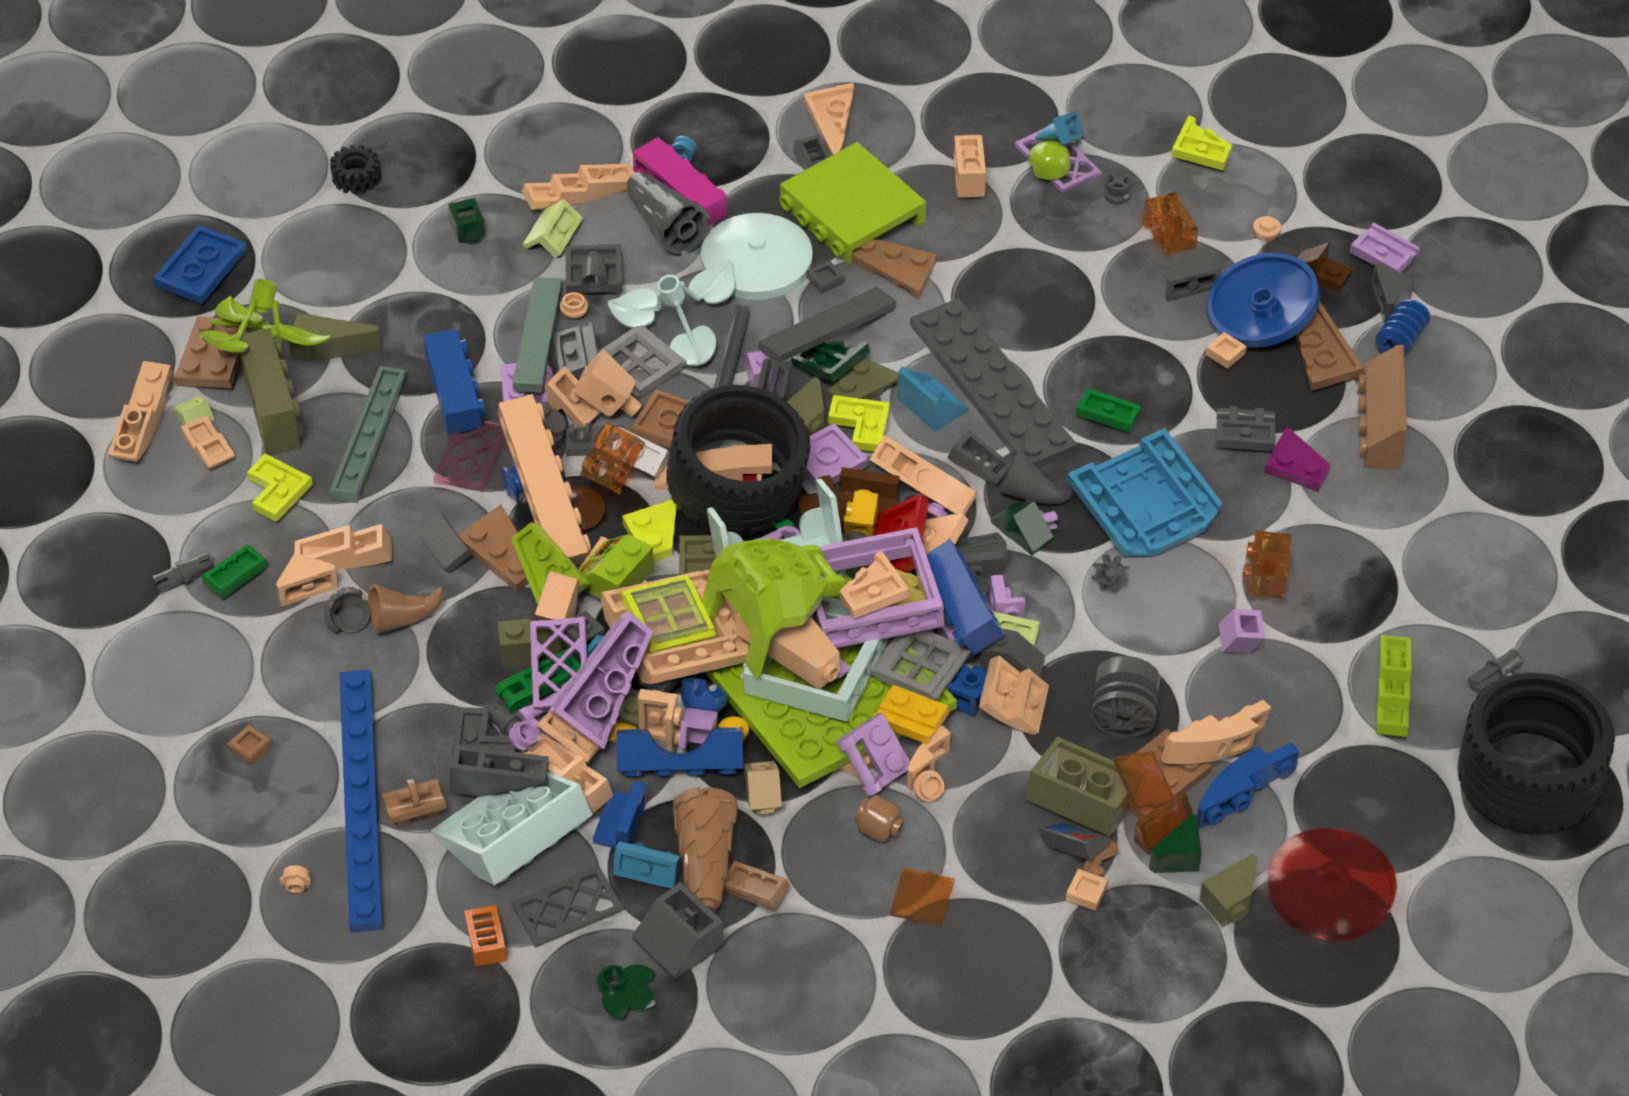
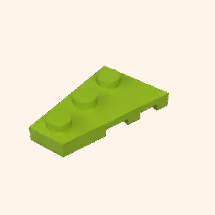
[511,522,591,604]

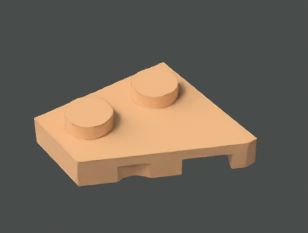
[840,551,909,619]

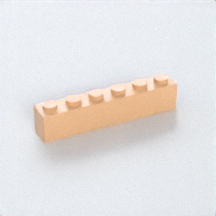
[497,394,591,566]

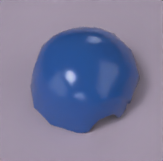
[681,678,728,713]

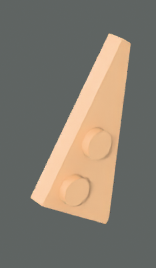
[804,83,854,156]

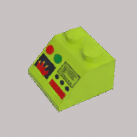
[579,534,654,599]

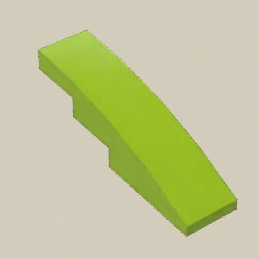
[1376,635,1412,737]

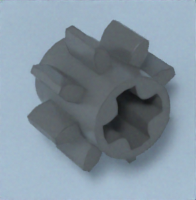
[1091,554,1130,591]

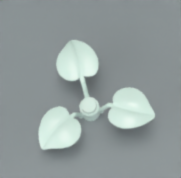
[608,260,736,366]

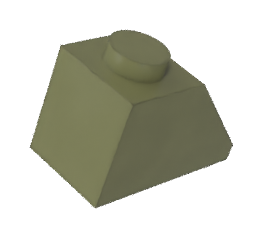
[787,376,825,436]
[498,619,562,668]
[1199,853,1257,927]

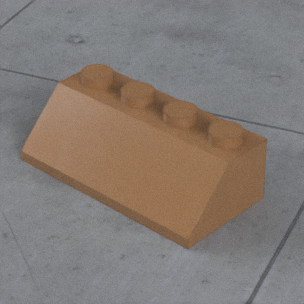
[1357,345,1407,470]

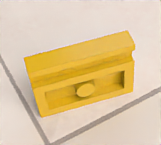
[872,684,949,745]

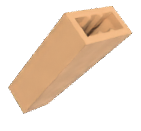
[736,613,840,689]

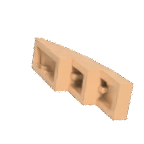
[522,164,634,210]
[655,444,772,490]

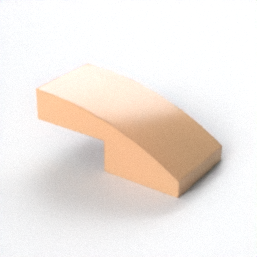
[180,415,235,469]
[907,725,951,791]

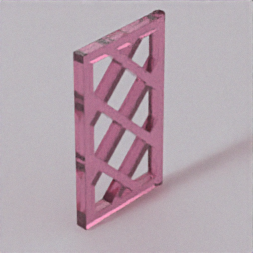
[433,420,505,492]

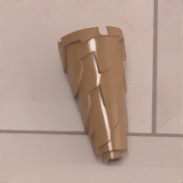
[673,787,737,913]

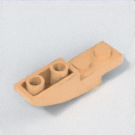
[108,361,173,462]
[869,435,978,515]
[1160,700,1271,764]

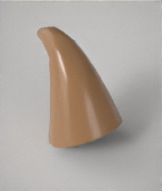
[368,584,443,634]

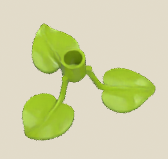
[199,279,331,353]

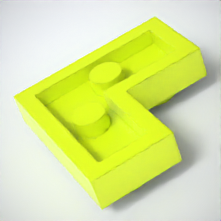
[828,395,890,452]
[247,454,313,522]

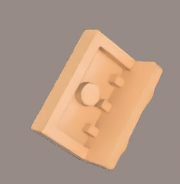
[638,689,683,752]

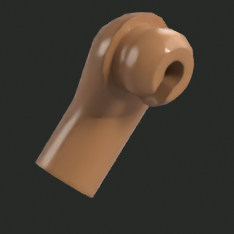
[1082,840,1118,877]

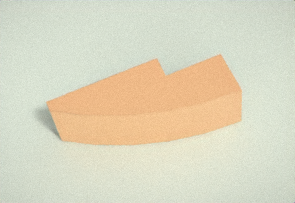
[295,524,392,569]
[521,733,614,814]

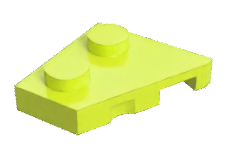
[622,500,677,562]

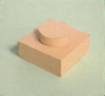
[1205,332,1246,369]
[1066,869,1108,911]

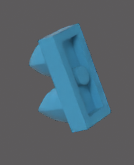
[1035,110,1084,145]
[612,841,680,889]

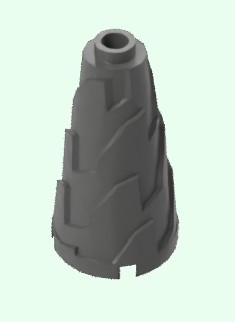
[627,171,711,254]

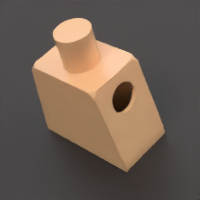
[573,349,642,417]

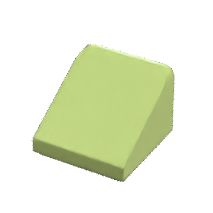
[173,396,214,425]

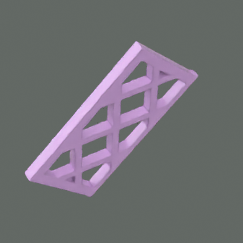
[1015,129,1102,193]
[530,616,587,710]

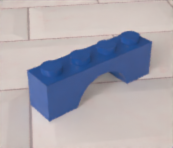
[616,727,743,776]

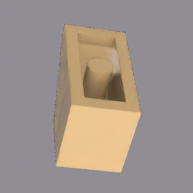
[743,761,782,814]

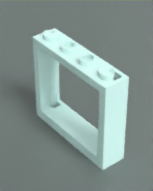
[740,597,891,722]

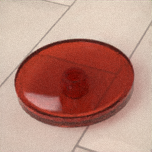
[1267,828,1397,941]

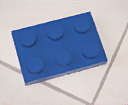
[153,225,247,304]

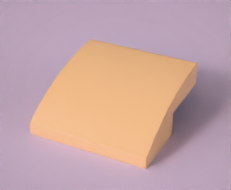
[979,656,1049,735]

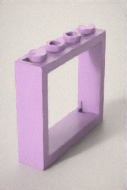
[813,527,944,648]

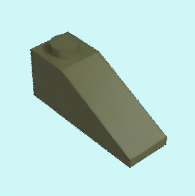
[288,313,382,361]

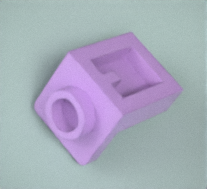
[989,575,1026,618]

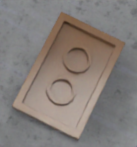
[174,317,253,388]
[1122,729,1212,824]

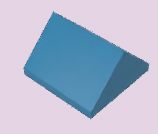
[898,367,969,431]

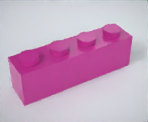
[633,137,728,226]

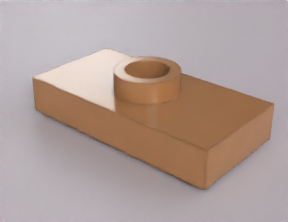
[723,861,790,910]

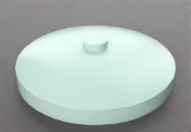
[701,213,812,300]

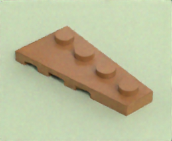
[1295,302,1364,391]

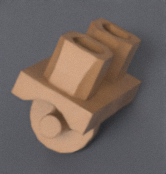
[382,779,446,827]

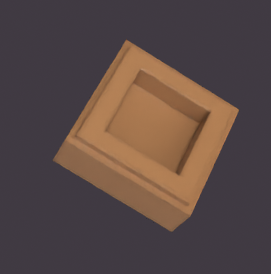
[227,725,273,766]

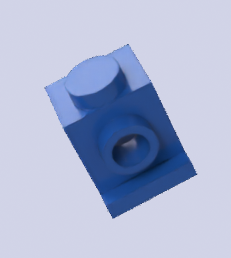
[948,665,987,718]

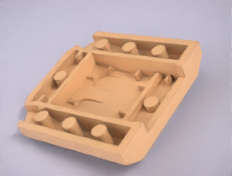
[601,571,749,684]

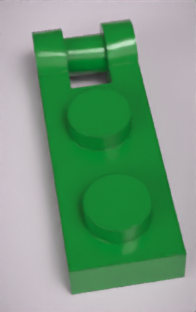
[494,649,581,714]

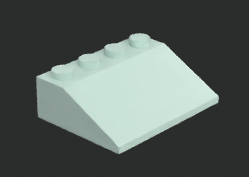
[430,771,593,885]

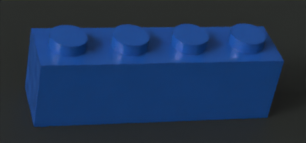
[423,329,485,435]
[926,539,1005,655]

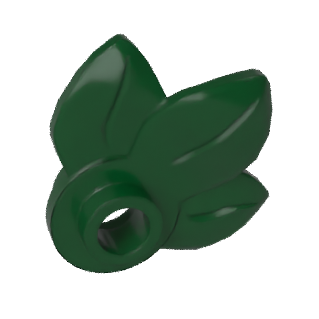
[597,964,655,1020]

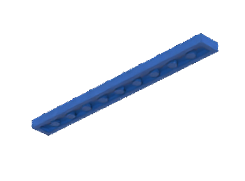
[339,669,383,933]

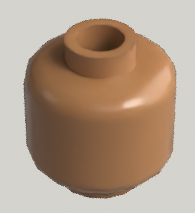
[855,795,904,842]

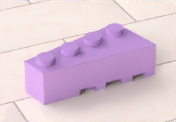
[548,612,653,750]

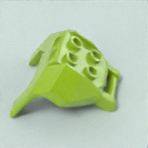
[702,538,848,679]

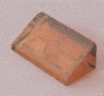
[1134,791,1193,855]

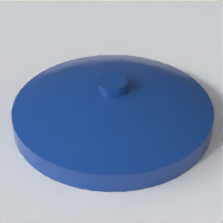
[1207,253,1320,348]

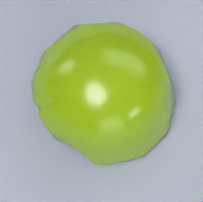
[1029,141,1071,180]

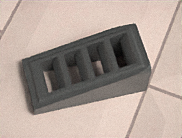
[793,134,831,170]
[947,431,1012,486]

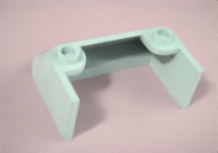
[707,479,846,576]

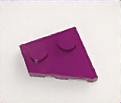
[1264,428,1331,492]

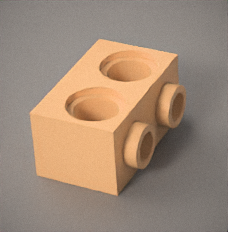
[954,135,986,198]

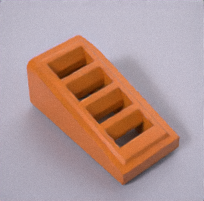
[464,905,507,967]

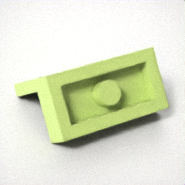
[523,199,583,258]

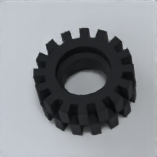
[330,145,381,194]

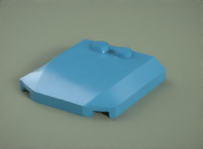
[1067,428,1222,556]

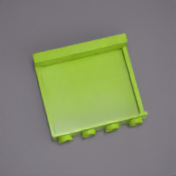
[779,142,926,265]

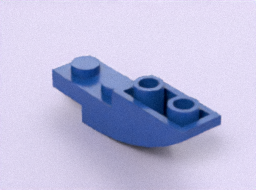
[1197,742,1299,829]

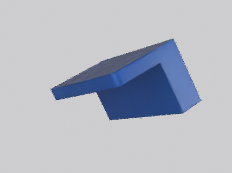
[593,781,647,849]

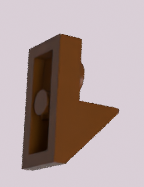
[1298,243,1353,293]

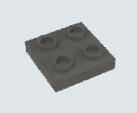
[566,244,622,294]

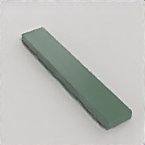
[513,277,562,392]
[329,366,408,503]

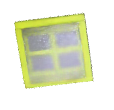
[620,575,716,653]

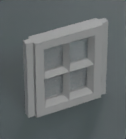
[599,325,687,399]
[870,630,970,701]

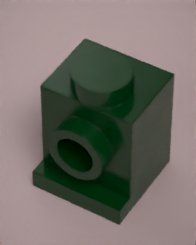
[448,197,485,243]

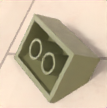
[1025,737,1142,837]

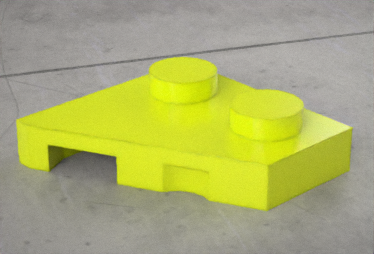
[1172,116,1232,171]

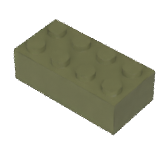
[239,328,304,456]

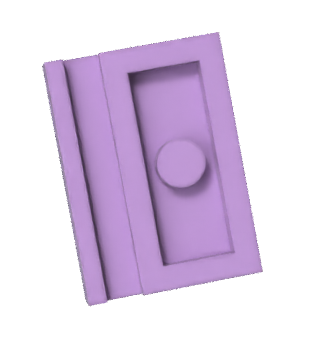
[1350,223,1420,273]

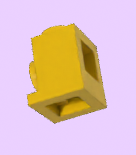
[844,490,878,537]

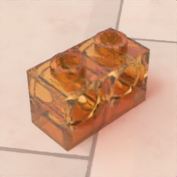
[1141,192,1198,256]
[580,422,645,495]
[1243,530,1291,599]

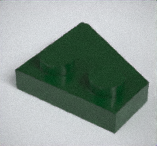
[791,341,870,383]

